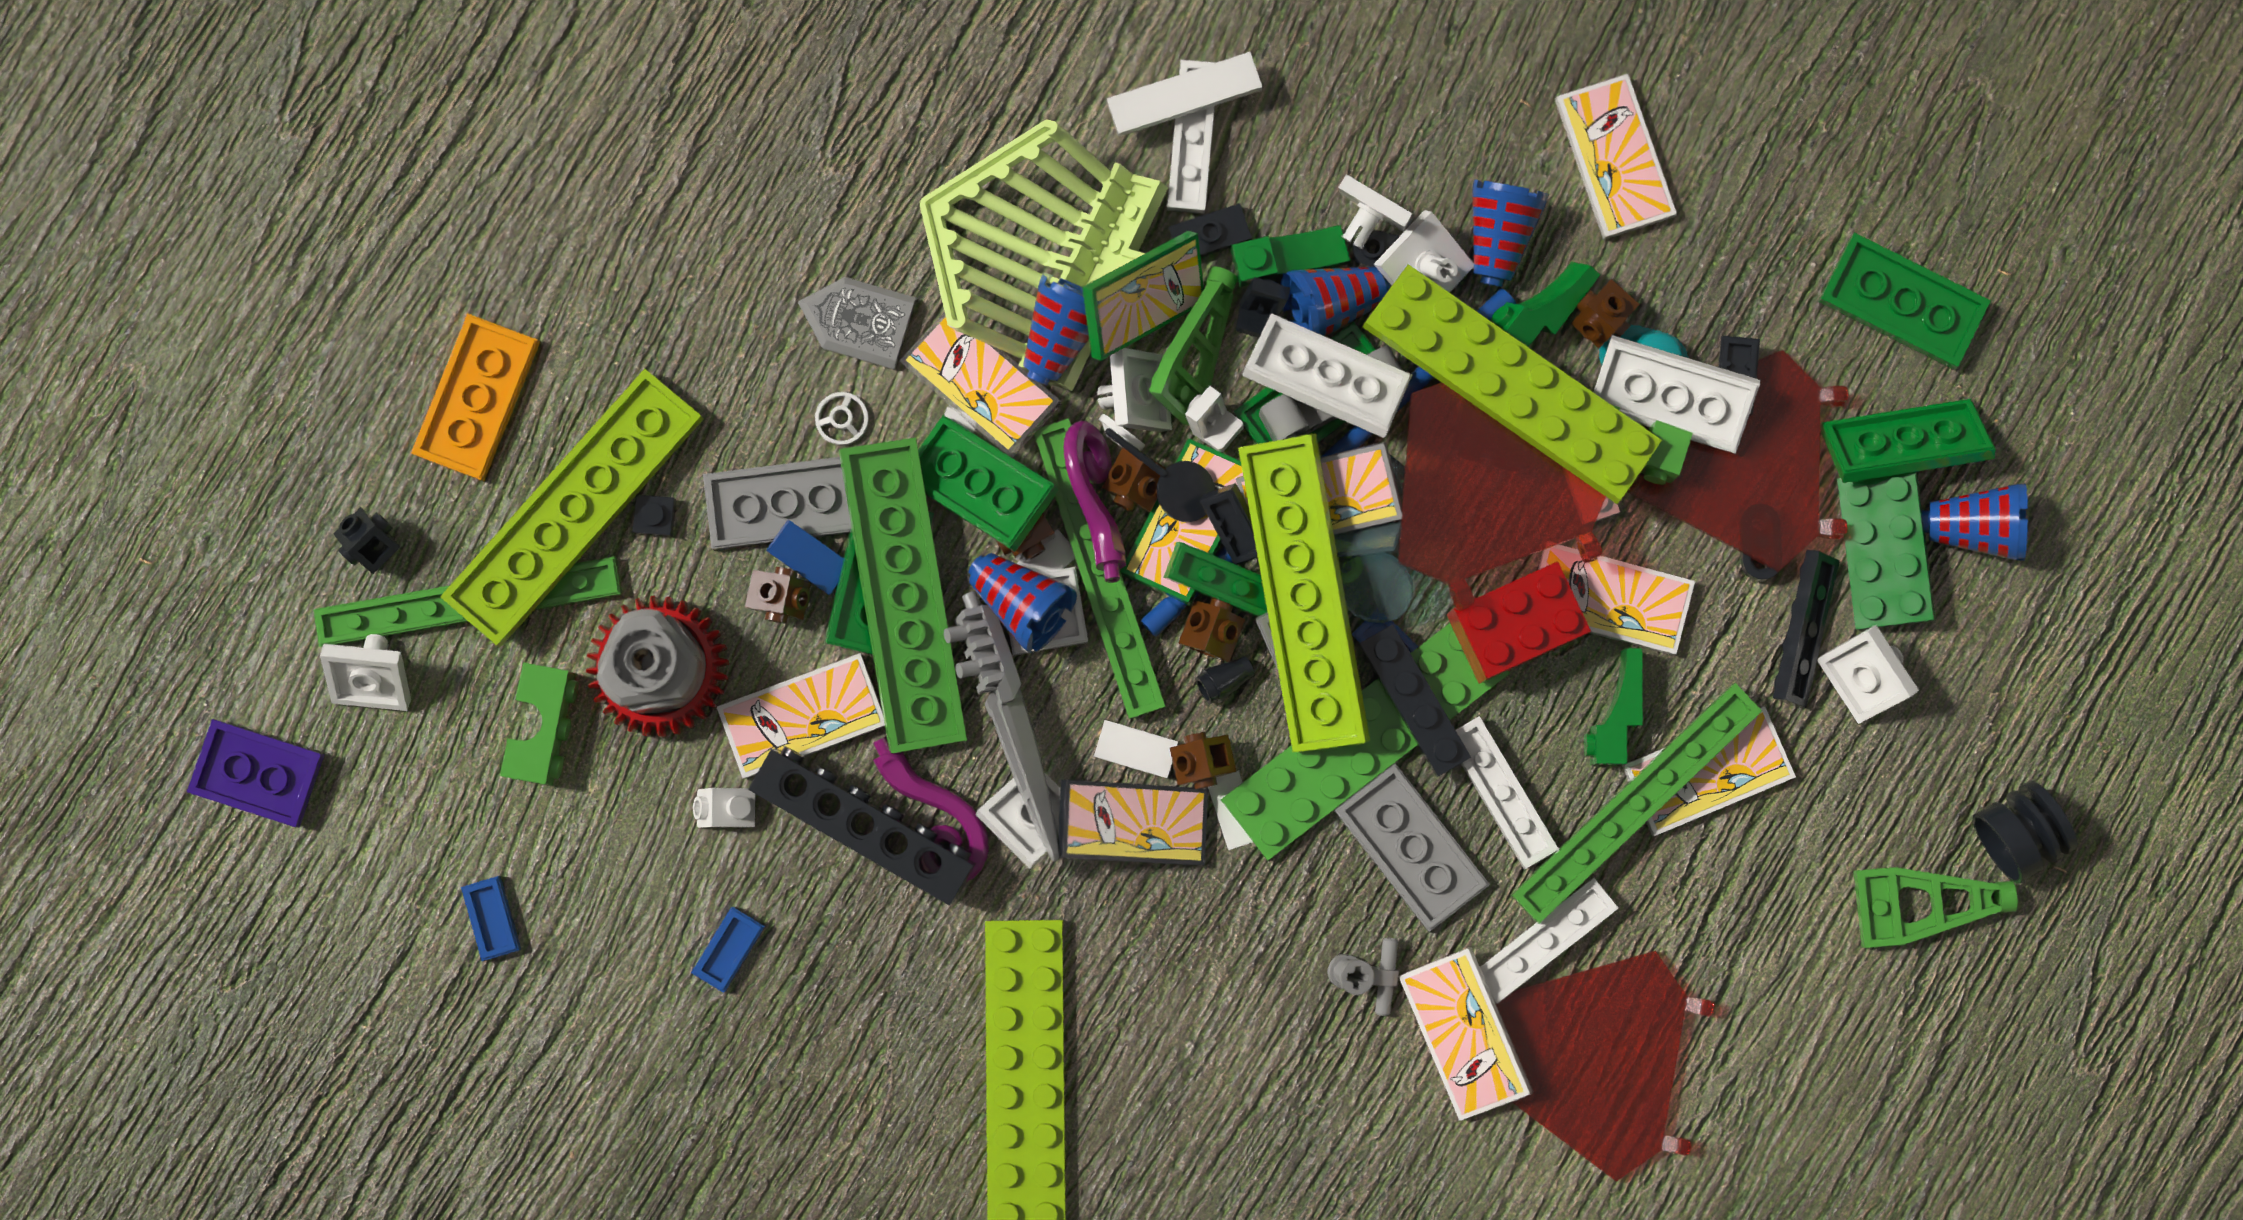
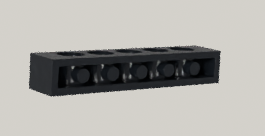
[748,746,976,906]

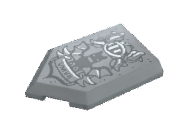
[798,277,917,370]

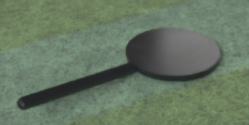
[1105,428,1215,522]

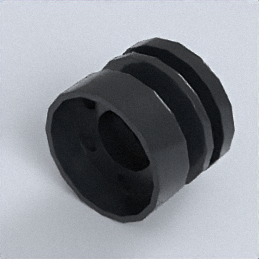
[1972,780,2078,884]

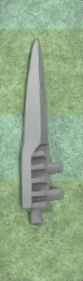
[944,591,1060,862]

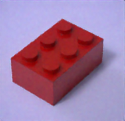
[1446,561,1591,684]

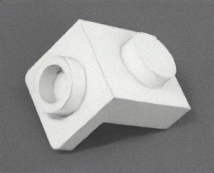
[1185,386,1244,452]
[693,788,755,828]

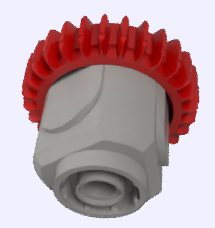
[586,596,729,737]

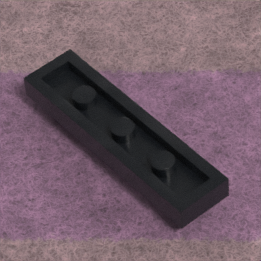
[1773,550,1840,708]
[1358,624,1471,777]

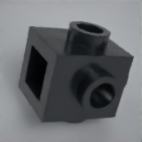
[333,507,400,574]

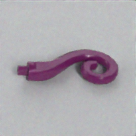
[1064,421,1126,583]
[873,736,989,882]

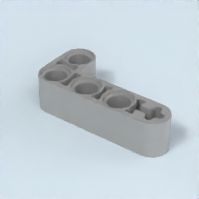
[1259,345,1403,441]

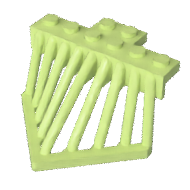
[920,119,1168,391]

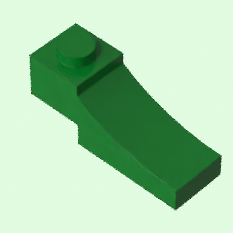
[1231,225,1350,287]
[1491,262,1600,347]
[1584,648,1643,766]

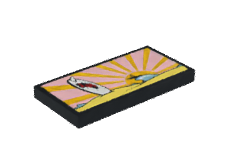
[1058,779,1208,866]

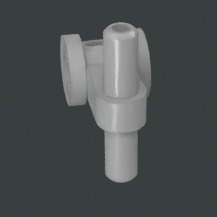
[1328,937,1399,1016]

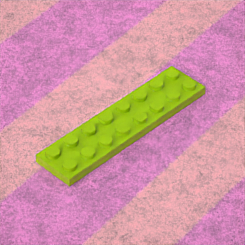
[1363,264,1662,504]
[440,368,704,648]
[1238,434,1370,752]
[985,920,1066,1220]

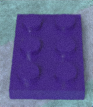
[187,719,325,828]

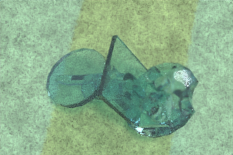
[1334,454,1415,623]

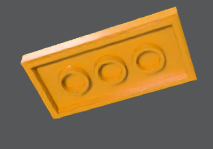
[411,314,540,482]

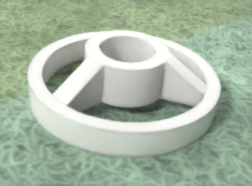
[815,392,869,446]
[1098,414,1145,451]

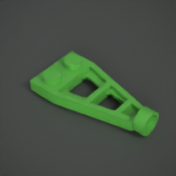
[1149,266,1238,425]
[1853,867,2018,948]

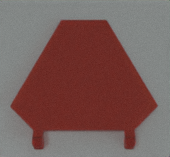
[1627,350,1848,572]
[1398,383,1606,611]
[1496,951,1715,1182]

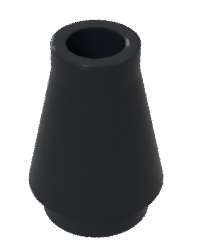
[1195,656,1255,704]

